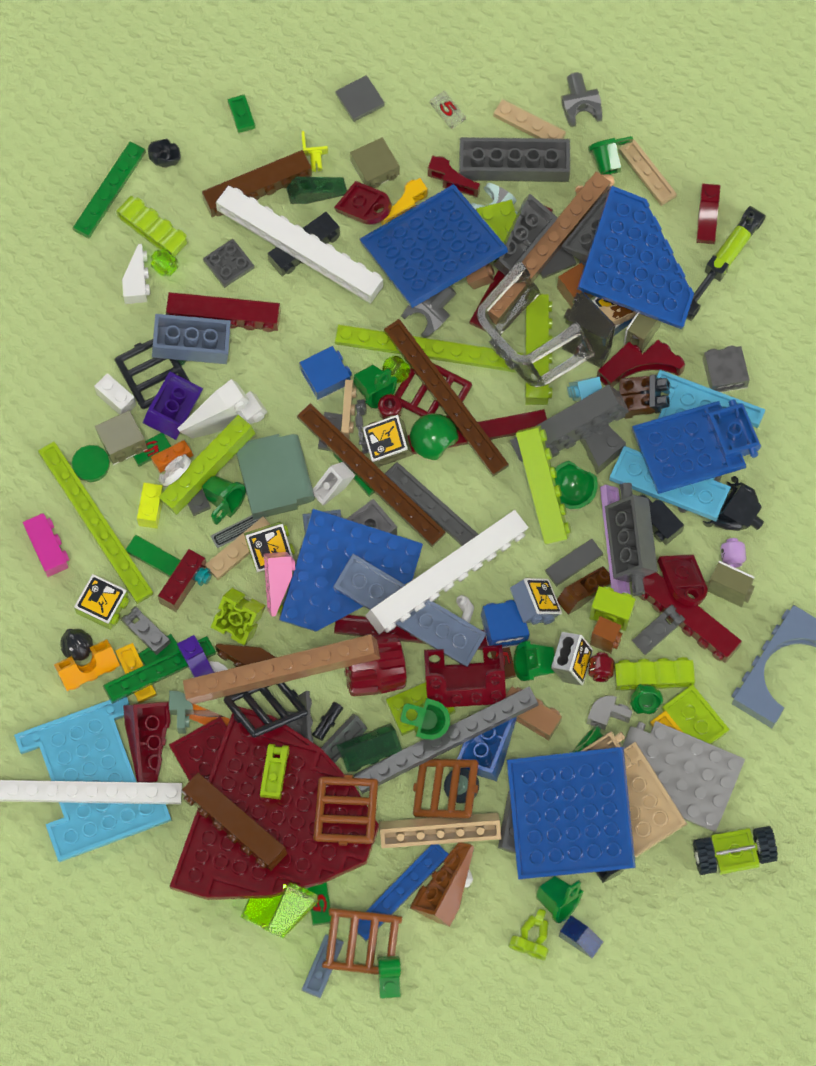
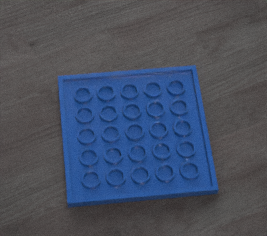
[360,184,508,308]
[507,747,636,879]

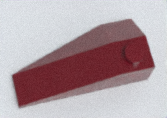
[123,702,170,783]

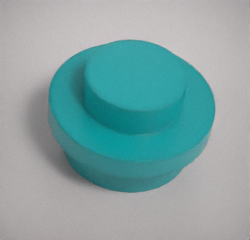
[195,567,212,586]

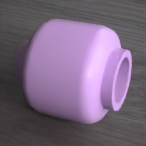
[720,538,746,568]

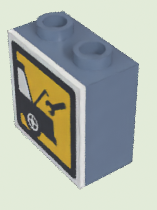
[510,578,562,625]

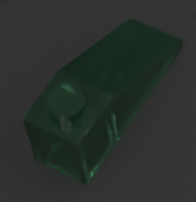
[286,177,347,204]

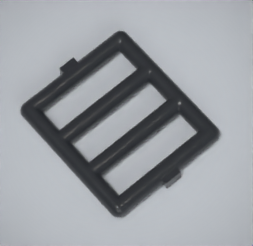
[115,339,190,409]
[223,682,308,738]

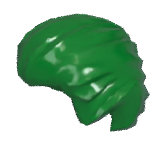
[630,684,663,714]

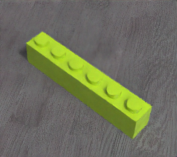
[525,294,552,405]
[159,414,255,515]
[516,425,571,544]

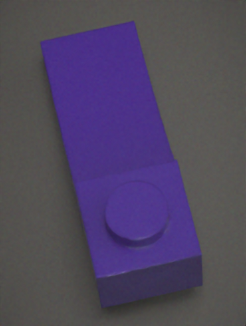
[177,635,214,678]

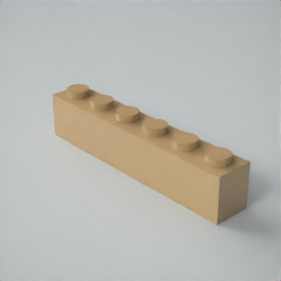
[379,813,501,848]

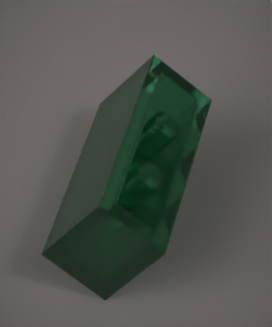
[336,723,402,772]

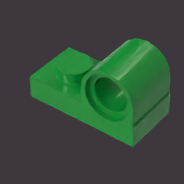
[377,956,401,998]

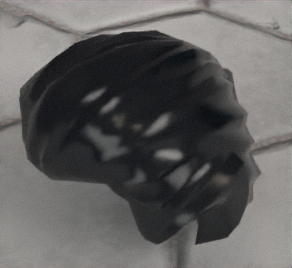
[148,138,181,167]
[60,629,93,661]

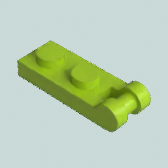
[260,744,289,799]

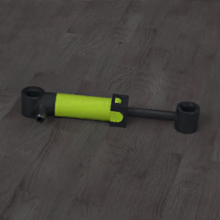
[687,206,766,321]

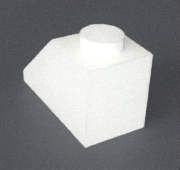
[313,462,355,505]

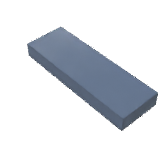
[302,934,344,999]

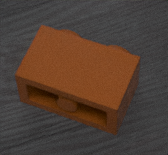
[590,616,623,654]

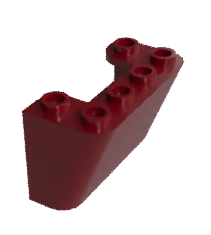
[424,645,506,708]

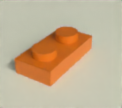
[151,440,193,473]

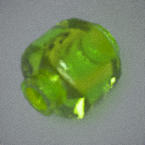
[151,249,178,276]
[382,356,410,384]

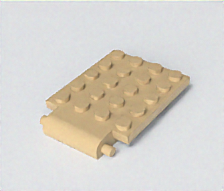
[580,731,687,858]

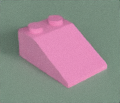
[264,552,295,616]

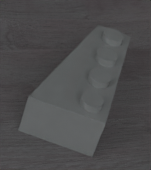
[494,194,558,277]

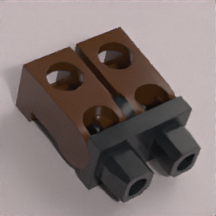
[619,375,670,419]

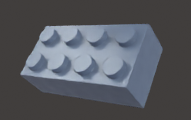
[152,314,231,364]

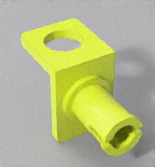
[301,131,328,172]

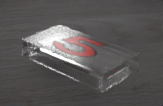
[430,91,466,129]

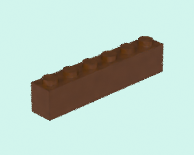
[202,150,312,217]
[182,773,287,871]

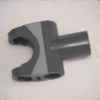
[561,72,602,127]
[401,286,456,338]

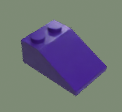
[143,372,203,440]

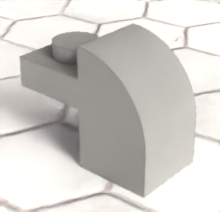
[586,696,632,730]

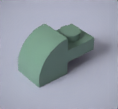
[169,691,194,734]

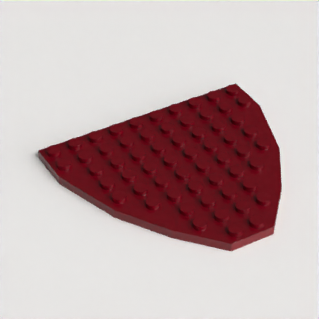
[169,706,379,900]

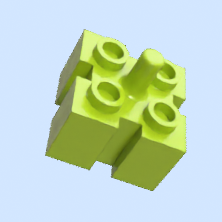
[211,588,266,645]

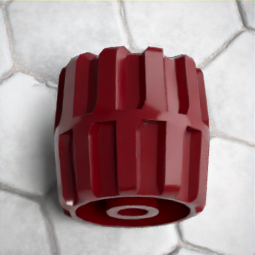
[344,635,407,696]

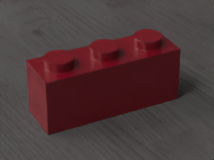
[158,549,206,612]

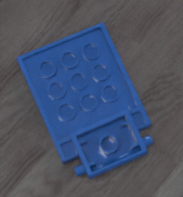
[632,399,761,494]

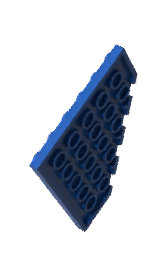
[577,186,694,329]
[279,509,423,632]

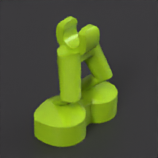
[509,909,549,960]

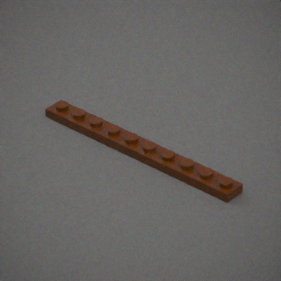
[384,319,509,477]
[297,403,446,547]

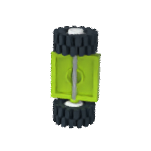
[693,826,778,875]

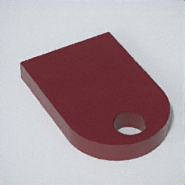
[334,181,392,225]
[657,554,708,606]

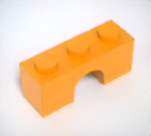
[54,639,120,691]

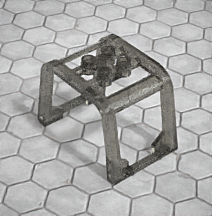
[477,262,595,387]

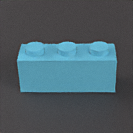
[567,377,602,401]

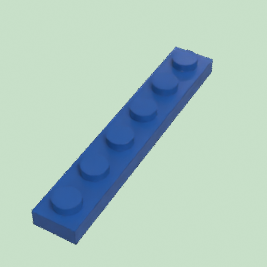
[357,844,448,941]

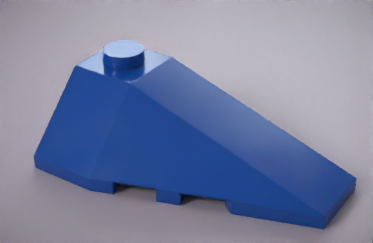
[457,717,517,782]

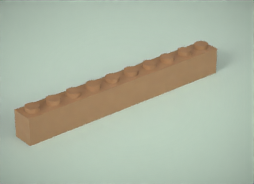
[482,171,611,325]
[183,634,380,704]

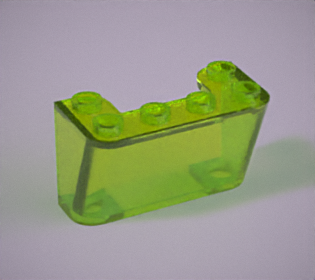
[240,882,320,938]

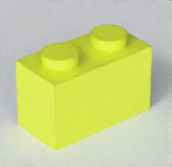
[137,483,164,529]

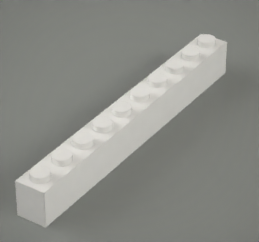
[216,186,383,304]
[365,510,529,634]

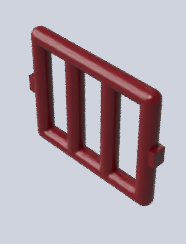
[394,363,472,418]

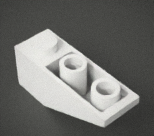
[122,244,150,304]

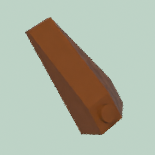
[410,842,474,926]

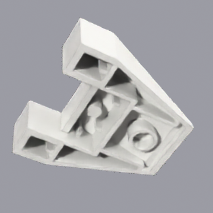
[177,379,268,439]

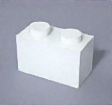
[94,373,136,415]

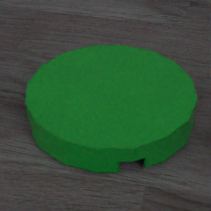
[72,445,110,482]

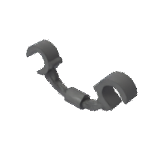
[355,399,369,454]

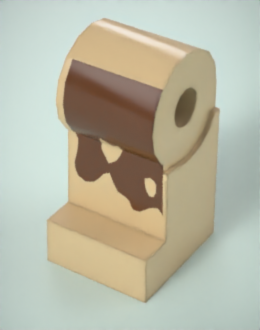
[597,304,635,330]

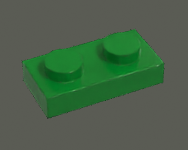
[227,94,256,133]

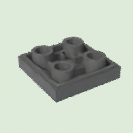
[335,75,385,122]
[203,239,255,288]

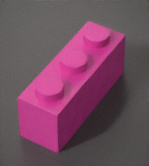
[23,513,70,578]

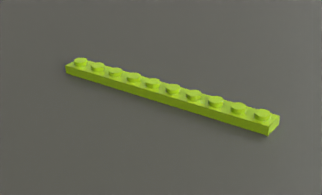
[335,325,523,373]
[38,441,153,604]

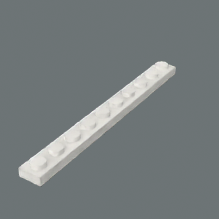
[0,780,182,804]

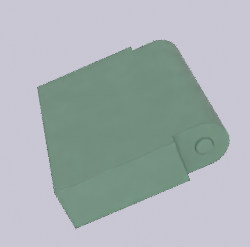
[236,434,315,520]

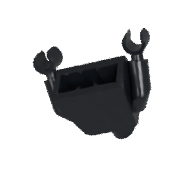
[703,476,764,531]

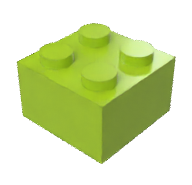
[589,586,636,631]

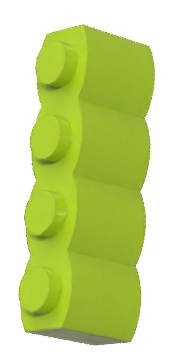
[116,196,187,259]
[614,657,695,691]

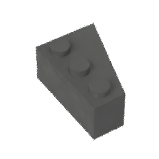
[580,426,626,475]

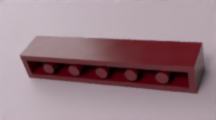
[166,292,281,332]
[638,572,742,664]

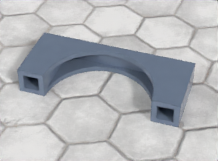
[731,605,816,729]

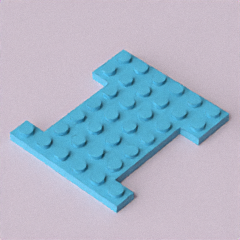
[609,370,766,521]
[14,697,172,862]

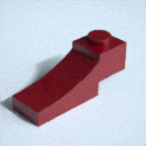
[428,156,480,198]
[696,183,721,244]

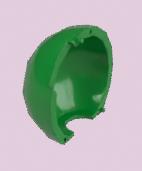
[410,413,459,460]
[555,461,598,509]

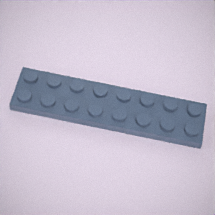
[333,554,487,667]

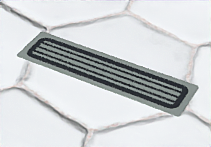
[211,515,266,548]

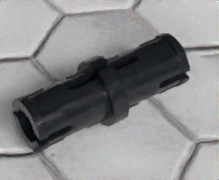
[312,702,343,741]

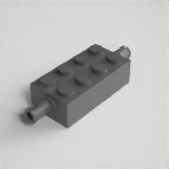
[605,483,658,596]

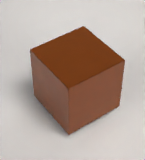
[557,263,594,309]

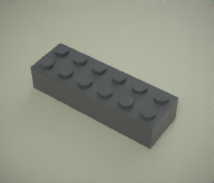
[459,137,570,182]
[510,385,629,462]

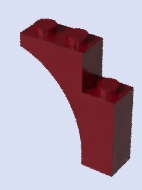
[597,339,685,387]

